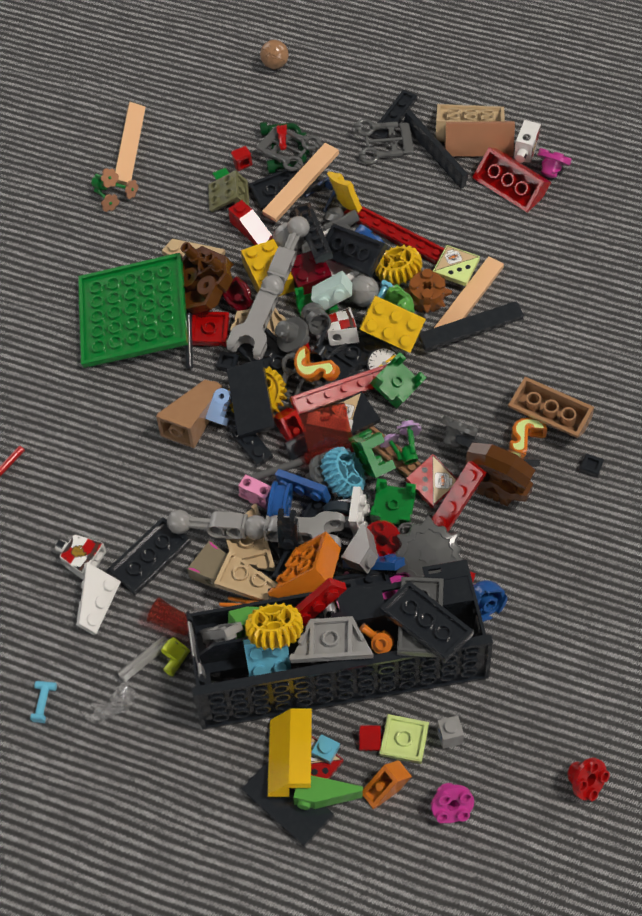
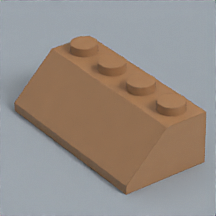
[508,377,594,438]

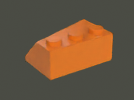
[267,531,341,598]

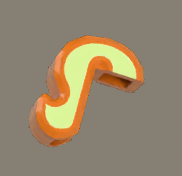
[294,346,340,382]
[509,417,547,454]

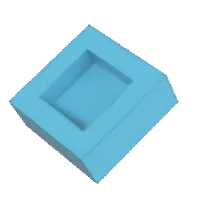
[311,734,340,764]

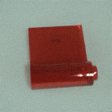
[300,402,354,464]

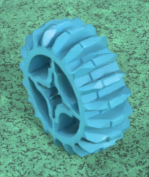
[320,447,367,499]

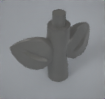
[321,207,360,231]

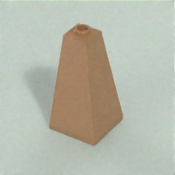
[156,379,222,448]

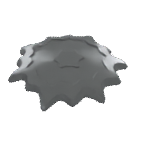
[395,516,463,578]

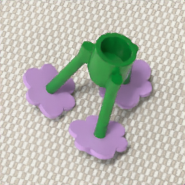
[380,419,422,465]

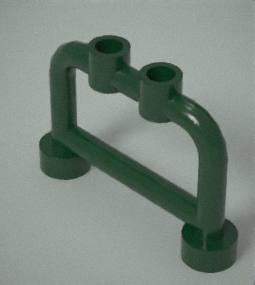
[260,122,310,174]

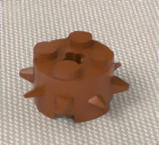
[404,269,452,313]

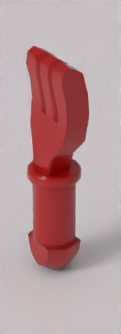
[276,124,287,150]

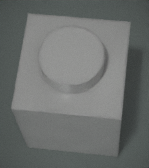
[437,716,464,749]

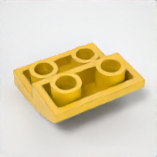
[327,171,362,213]

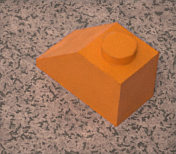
[363,760,412,809]

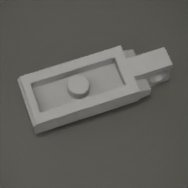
[199,622,244,644]

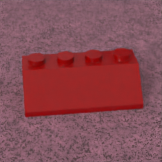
[472,147,552,212]

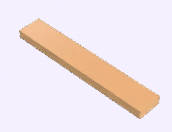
[115,102,146,185]
[262,143,339,222]
[434,256,504,328]

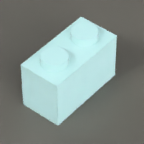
[311,271,352,310]

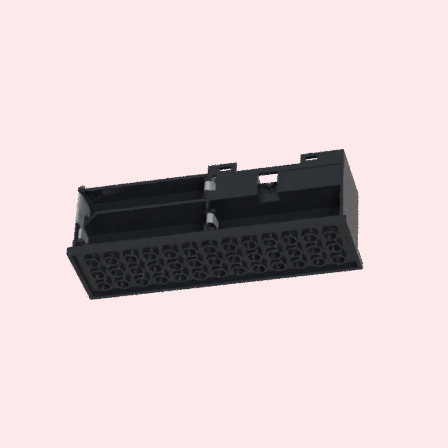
[186,559,493,730]

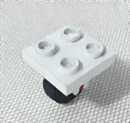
[323,487,370,536]

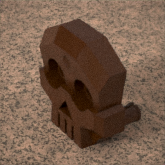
[180,242,234,314]
[464,443,535,507]

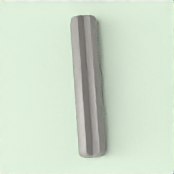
[118,636,168,682]

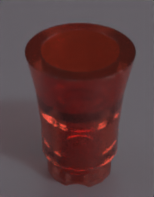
[147,597,189,636]

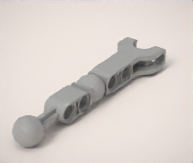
[227,216,310,360]
[167,509,346,547]

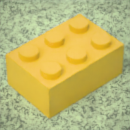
[241,239,295,297]
[359,295,426,353]

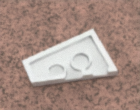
[76,562,121,635]

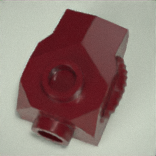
[222,276,254,311]

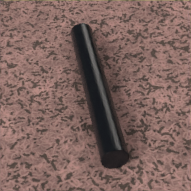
[185,314,193,369]

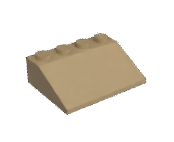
[435,104,505,143]

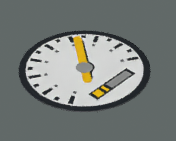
[367,347,398,370]

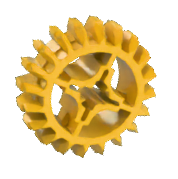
[375,245,423,285]
[245,602,303,651]

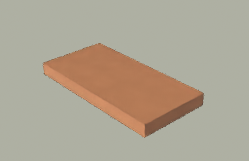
[445,121,515,156]

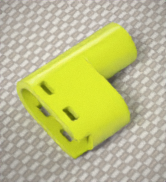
[161,637,190,676]

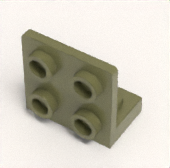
[208,170,249,212]

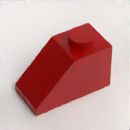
[274,407,306,440]

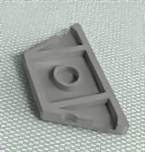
[289,616,373,663]

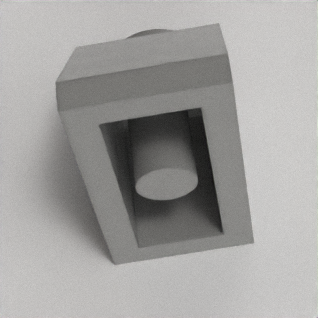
[341,524,378,574]

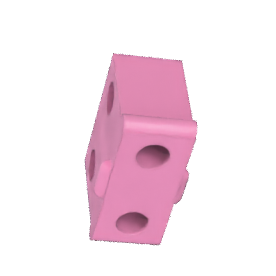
[238,474,271,509]

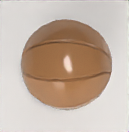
[260,40,289,69]

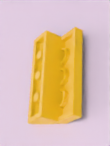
[268,709,312,797]

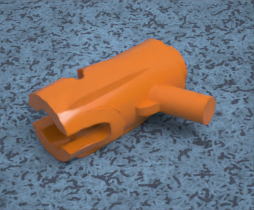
[359,623,395,654]

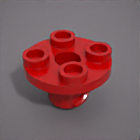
[367,520,400,556]
[567,757,610,801]

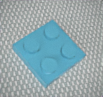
[243,639,291,677]

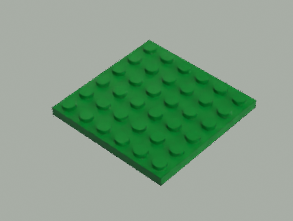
[78,253,189,368]

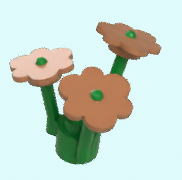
[91,168,138,212]

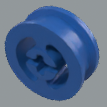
[267,481,293,517]

